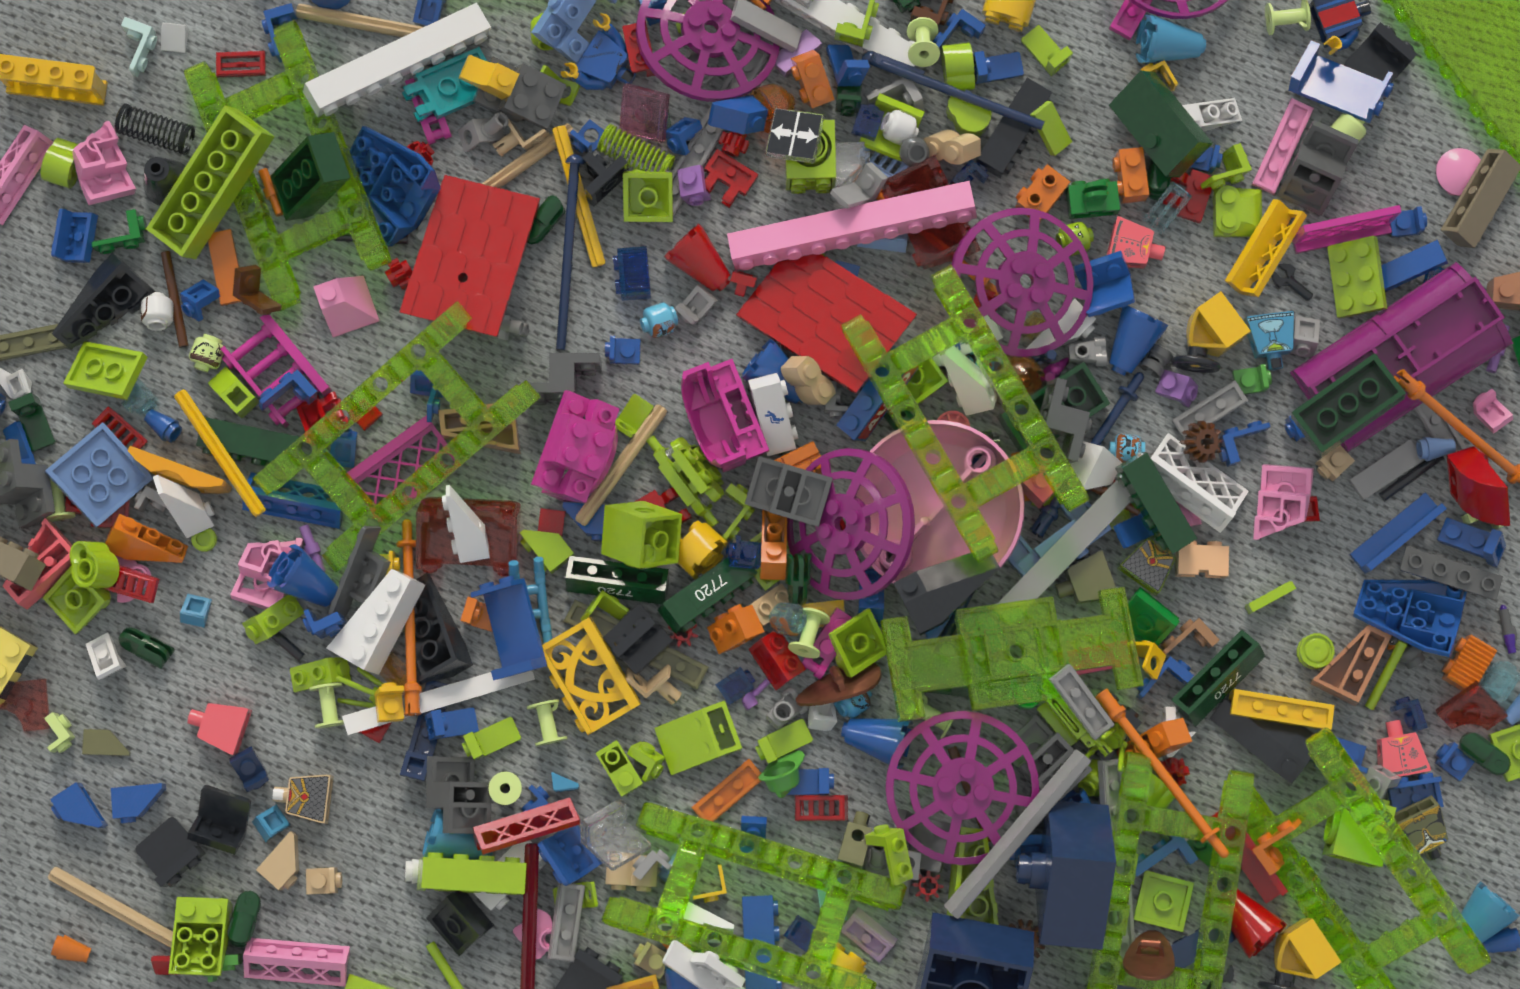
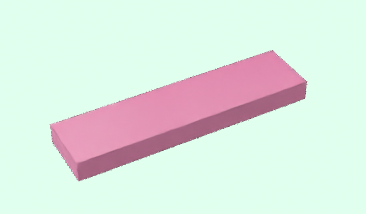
[1252,98,1314,195]

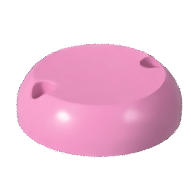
[856,420,1025,584]

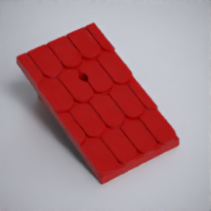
[400,175,541,337]
[736,254,917,394]

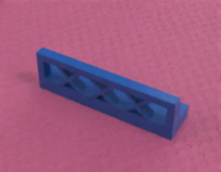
[242,472,348,529]
[1349,492,1447,574]

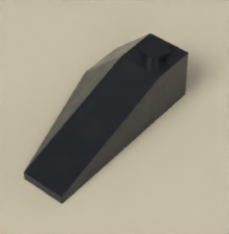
[52,252,156,350]
[894,547,1000,636]
[414,573,473,684]
[1210,698,1322,784]

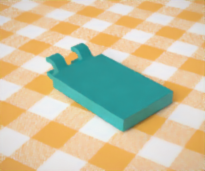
[402,47,488,122]

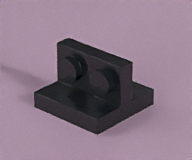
[582,151,629,207]
[603,603,674,675]
[426,891,494,956]

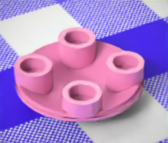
[1436,148,1481,196]

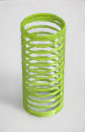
[597,123,675,172]

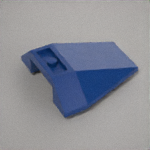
[344,126,441,247]
[1353,580,1467,658]

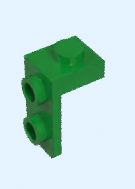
[91,209,147,254]

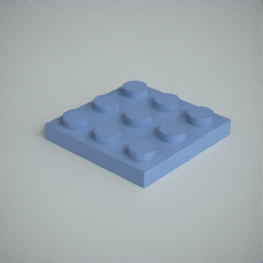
[45,422,153,528]

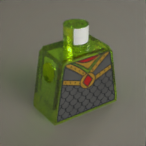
[1117,538,1176,596]

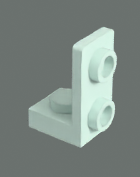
[121,17,157,77]

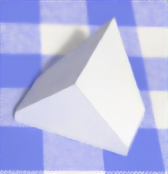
[1068,441,1122,490]

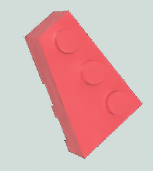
[3,518,72,610]

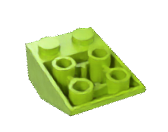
[654,700,742,776]
[168,897,233,976]

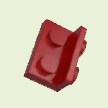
[622,21,655,77]
[748,630,806,690]

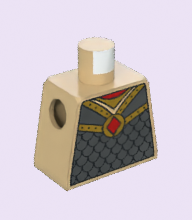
[272,775,334,824]

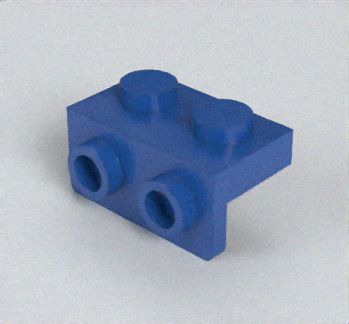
[51,209,98,263]
[302,609,347,639]
[1387,772,1444,812]

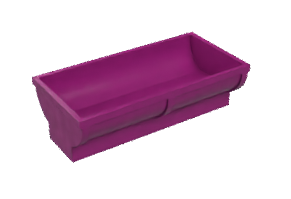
[1289,262,1513,453]

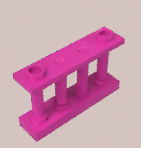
[221,315,332,428]

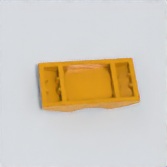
[128,446,232,494]

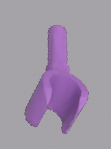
[742,679,770,710]

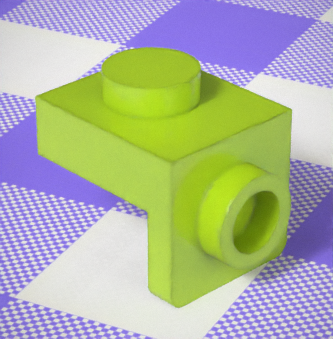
[627,741,665,782]

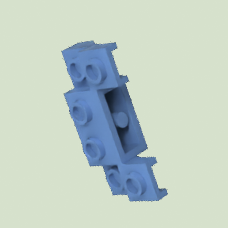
[531,0,617,63]
[1007,493,1112,577]

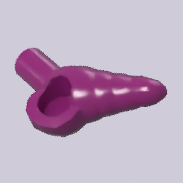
[1039,357,1069,382]

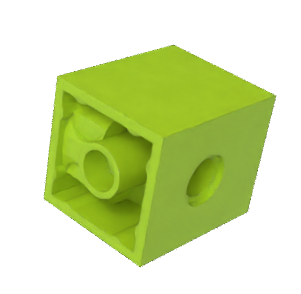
[785,120,836,194]
[601,501,682,568]
[1322,791,1396,868]

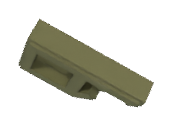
[82,729,131,756]

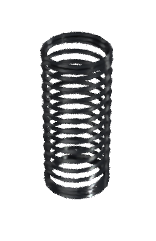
[114,103,195,156]

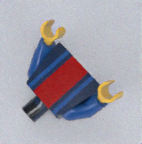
[1309,0,1371,55]

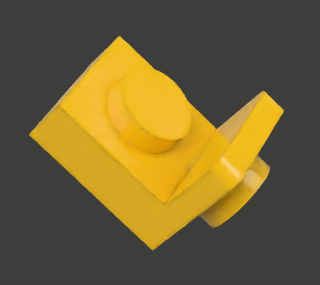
[375,682,404,723]

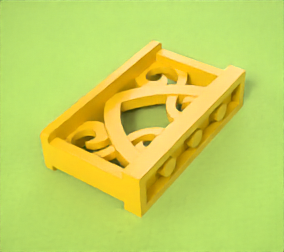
[0,54,108,106]
[542,617,642,735]

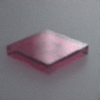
[619,83,670,143]

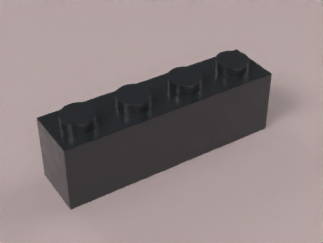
[975,77,1052,179]

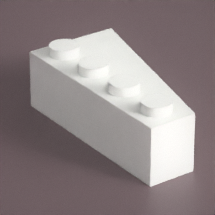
[327,569,425,675]

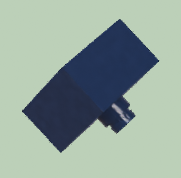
[1016,801,1116,950]
[915,912,1034,989]

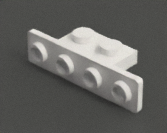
[662,940,745,989]

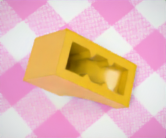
[459,55,519,100]

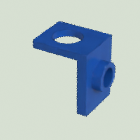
[569,119,604,153]

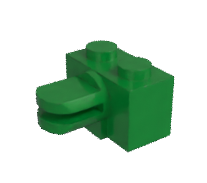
[1066,179,1120,219]

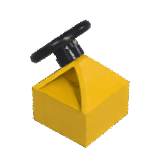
[1171,291,1251,373]
[1257,918,1341,989]

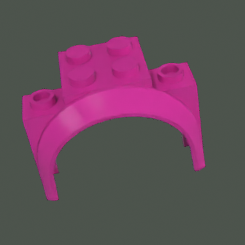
[681,359,769,473]
[531,390,619,503]

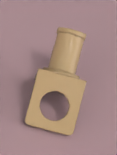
[493,119,550,157]
[626,664,682,705]

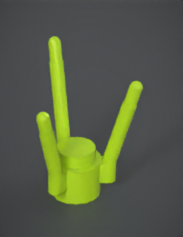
[336,667,384,708]
[1085,722,1128,772]

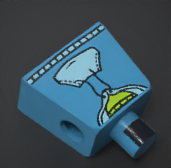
[1243,311,1294,371]

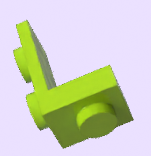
[1200,143,1252,190]
[722,483,756,541]
[242,595,304,644]
[290,657,351,692]
[462,717,521,760]
[755,719,813,764]
[865,824,913,886]

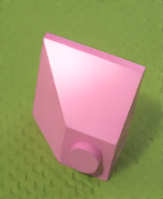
[314,276,379,338]

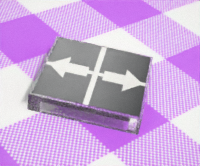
[765,108,824,164]

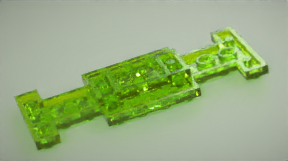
[881,587,1144,722]

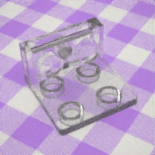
[580,798,651,871]

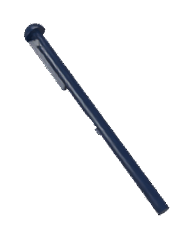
[862,51,1045,130]
[556,154,584,350]

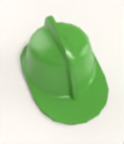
[758,750,805,798]

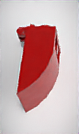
[1447,446,1510,526]

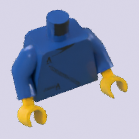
[561,13,636,90]

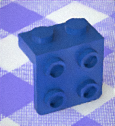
[538,825,603,886]

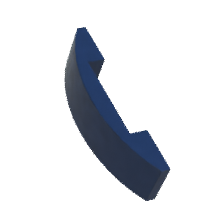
[400,681,449,782]

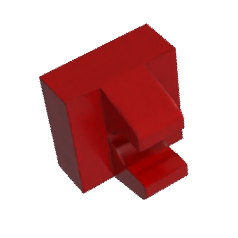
[730,270,758,297]

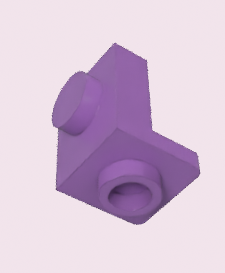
[677,165,711,206]
[1155,370,1198,407]

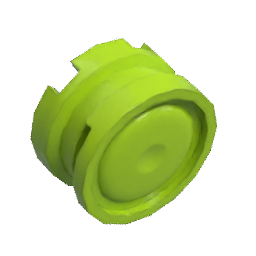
[1296,633,1335,669]

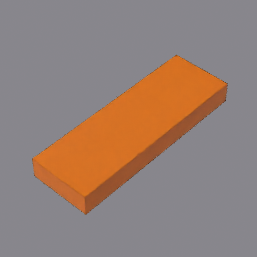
[208,229,242,306]
[691,759,761,827]

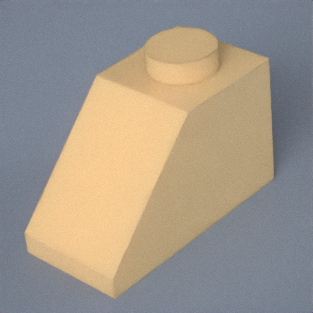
[256,831,299,890]

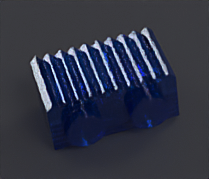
[613,246,651,301]

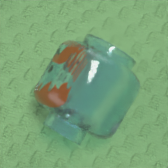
[769,602,807,636]

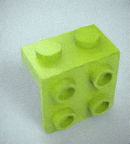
[859,93,924,161]

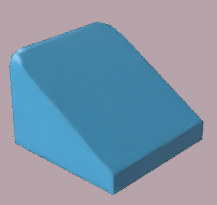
[180,594,212,628]
[551,772,580,793]
[252,804,290,842]

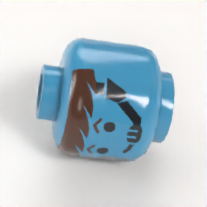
[833,691,872,718]

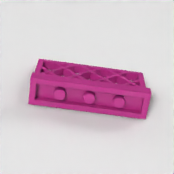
[1292,205,1401,254]
[345,415,462,522]

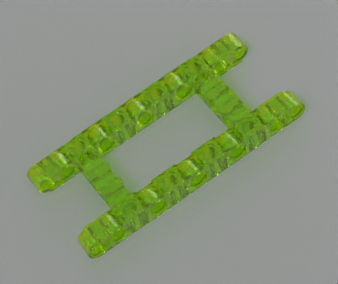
[184,20,392,312]
[840,264,1090,563]
[252,301,541,572]
[1223,727,1491,989]
[1087,751,1254,989]
[601,802,907,989]

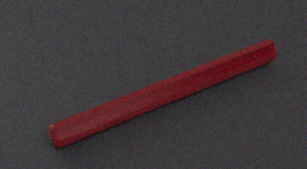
[520,843,539,989]

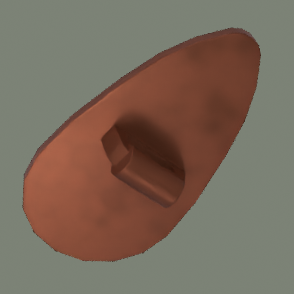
[796,663,882,706]
[1123,930,1175,980]

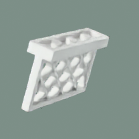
[1151,433,1249,533]

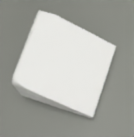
[161,22,189,53]
[808,703,837,731]

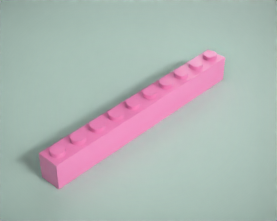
[727,181,977,271]

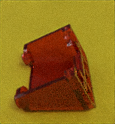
[881,155,981,270]
[416,497,521,576]

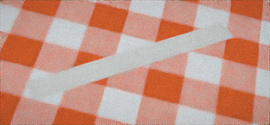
[342,671,535,735]

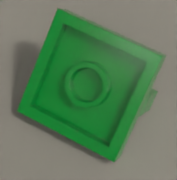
[1112,587,1180,646]

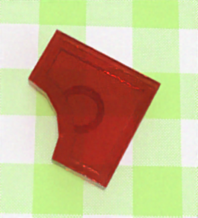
[0,679,50,732]
[1435,681,1508,730]

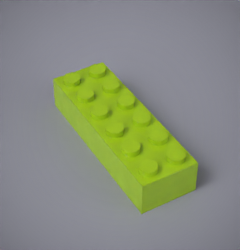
[146,105,275,259]

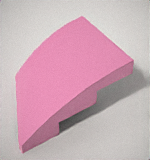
[72,121,136,205]
[1253,464,1314,540]
[230,538,304,610]

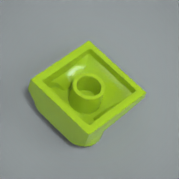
[623,169,673,222]
[1213,185,1262,237]
[899,341,949,410]
[43,566,111,634]
[828,608,891,678]

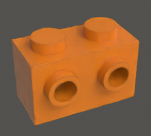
[791,50,835,109]
[1112,147,1149,204]
[1015,164,1070,222]
[707,604,765,654]

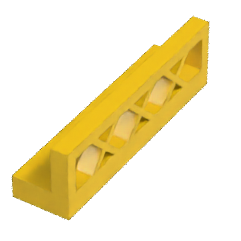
[1225,199,1307,297]
[1229,689,1335,731]

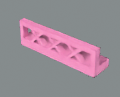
[0,125,53,225]
[243,938,350,987]

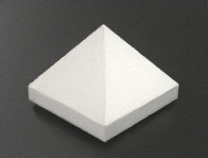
[6,369,32,399]

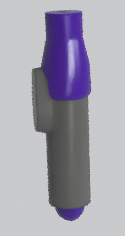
[1498,605,1517,654]

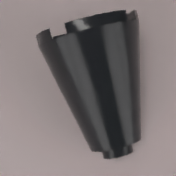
[143,157,186,206]

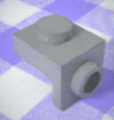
[675,284,718,325]
[632,849,672,880]

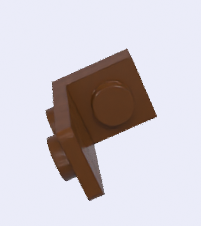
[910,0,954,28]
[233,265,281,315]

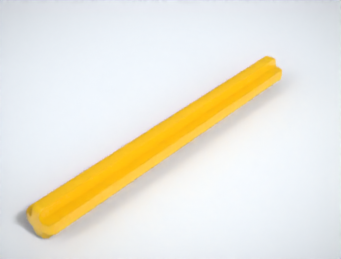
[552,126,605,267]
[174,389,266,517]

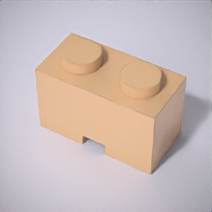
[1175,541,1229,579]

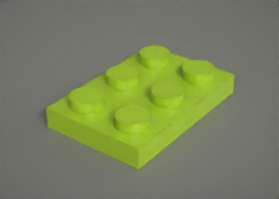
[1327,236,1387,318]
[63,341,148,400]

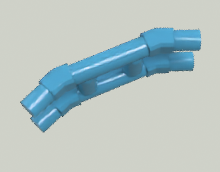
[509,557,553,644]

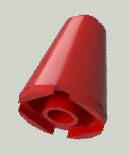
[664,223,731,291]
[1217,887,1287,959]

